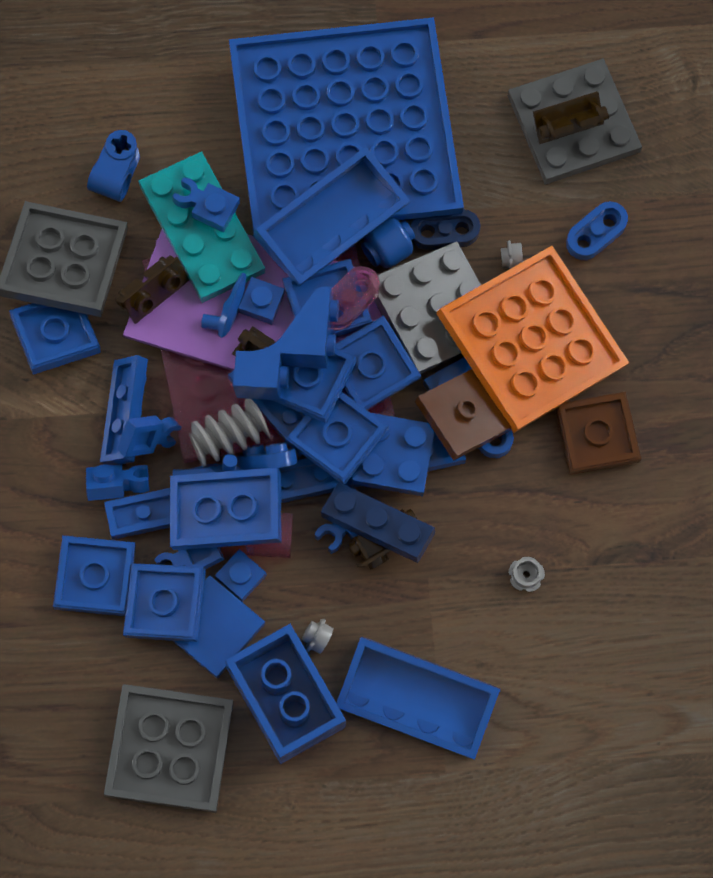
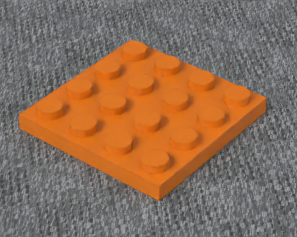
[436,246,629,433]

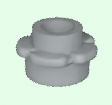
[501,240,523,269]
[509,557,545,592]
[302,619,334,654]

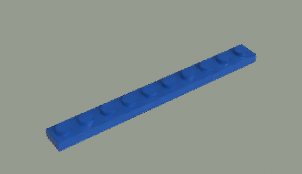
[104,432,466,540]

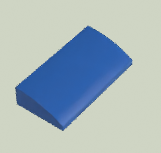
[253,146,410,286]
[336,636,500,760]

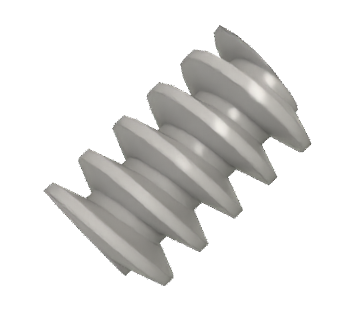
[189,399,270,467]

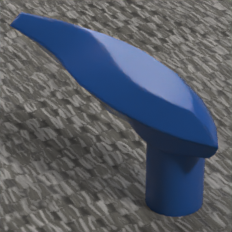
[201,273,246,338]
[173,454,242,476]

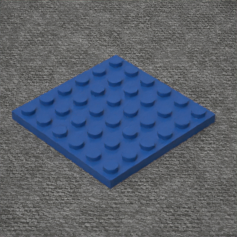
[229,17,464,234]

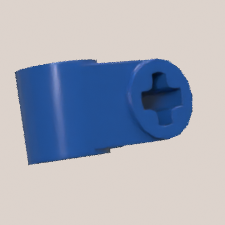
[87,130,140,202]

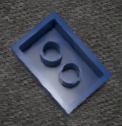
[225,623,346,764]

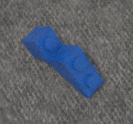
[233,286,339,400]

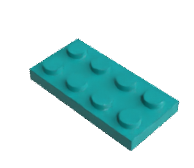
[139,151,265,303]

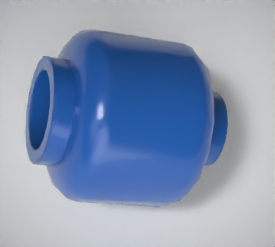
[361,218,415,269]

